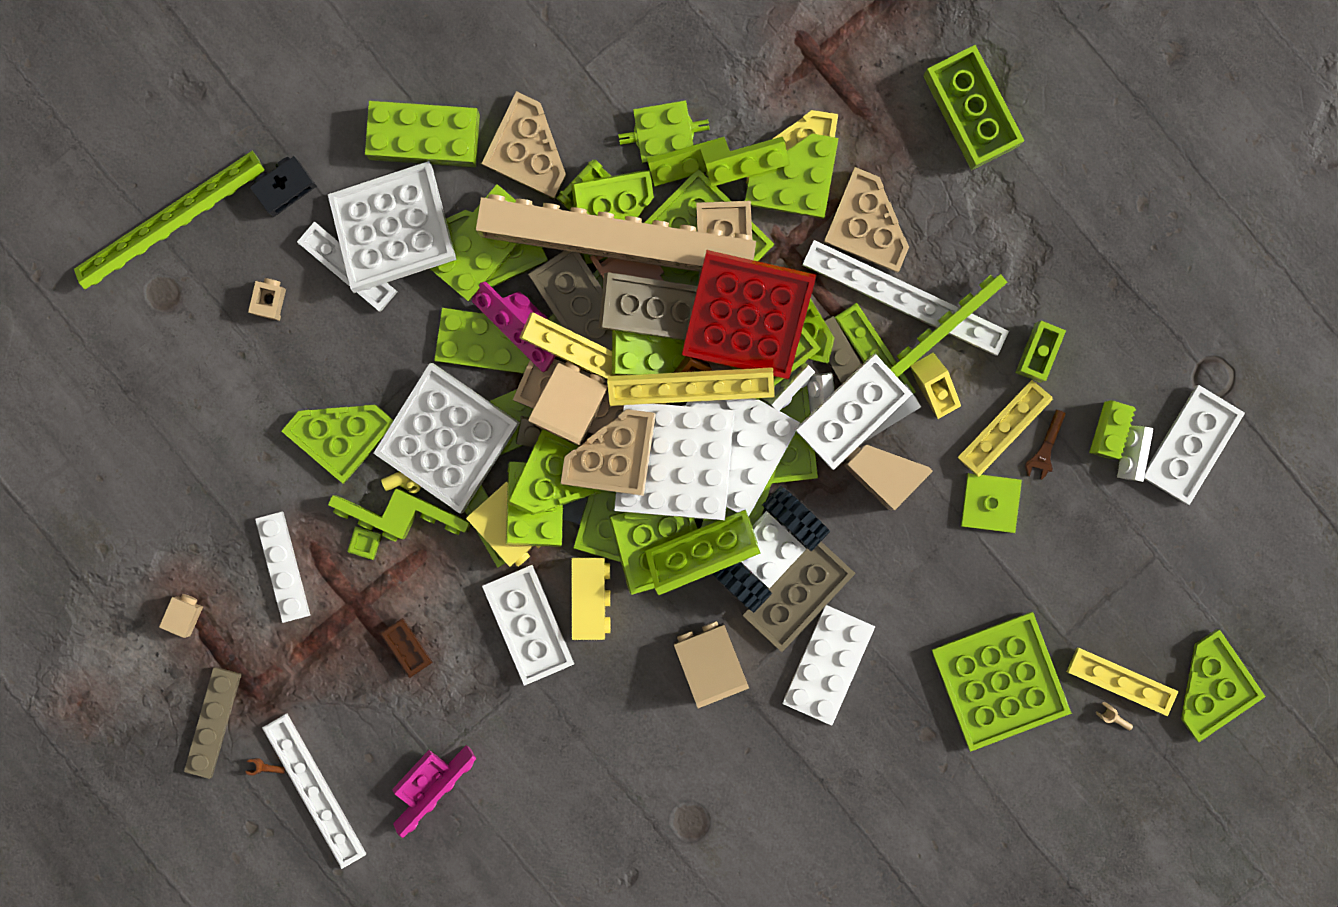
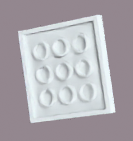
[328,161,456,293]
[374,363,520,513]
[685,398,800,516]
[614,404,734,521]

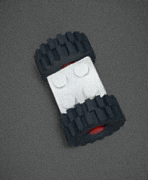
[712,485,830,613]

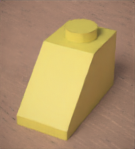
[910,353,961,419]

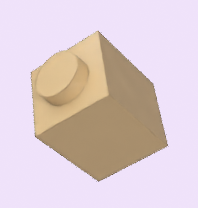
[159,594,203,638]

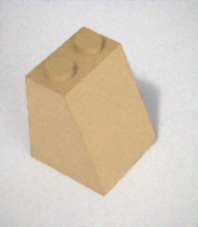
[528,361,608,446]
[843,445,933,510]
[674,621,749,708]

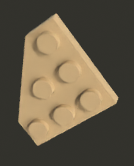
[481,91,566,200]
[824,167,909,273]
[561,409,656,496]

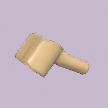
[1096,702,1133,731]

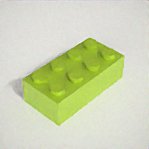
[923,45,1024,171]
[365,101,480,167]

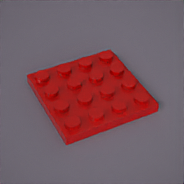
[682,250,816,379]

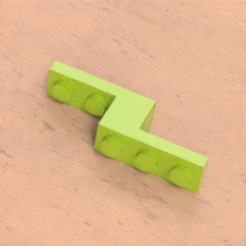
[647,136,790,187]
[328,489,471,542]

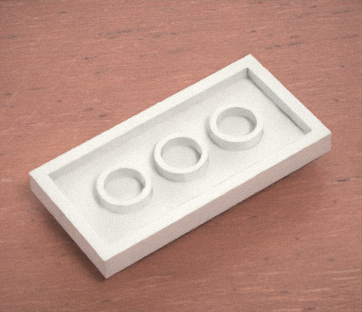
[795,354,912,470]
[1144,385,1245,505]
[482,565,574,686]
[782,605,875,725]

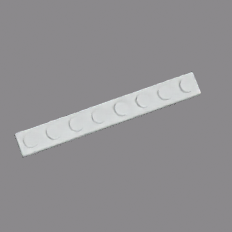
[802,240,1009,356]

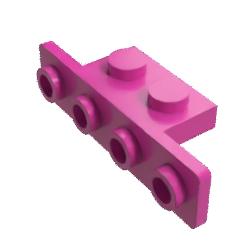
[472,281,556,372]
[392,745,476,838]

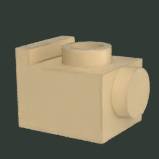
[248,278,286,321]

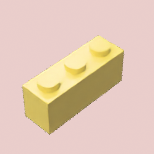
[572,557,611,640]

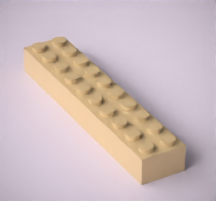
[476,194,756,272]

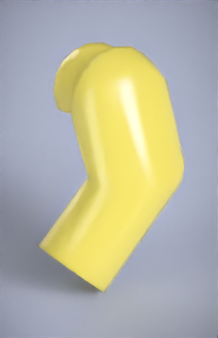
[381,471,421,494]

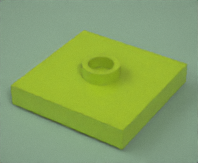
[961,473,1022,533]

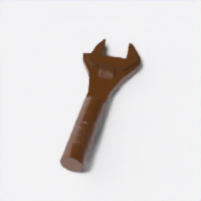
[1025,409,1066,480]

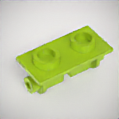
[556,160,611,211]

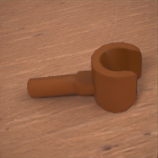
[245,758,285,775]

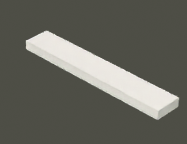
[262,714,366,869]

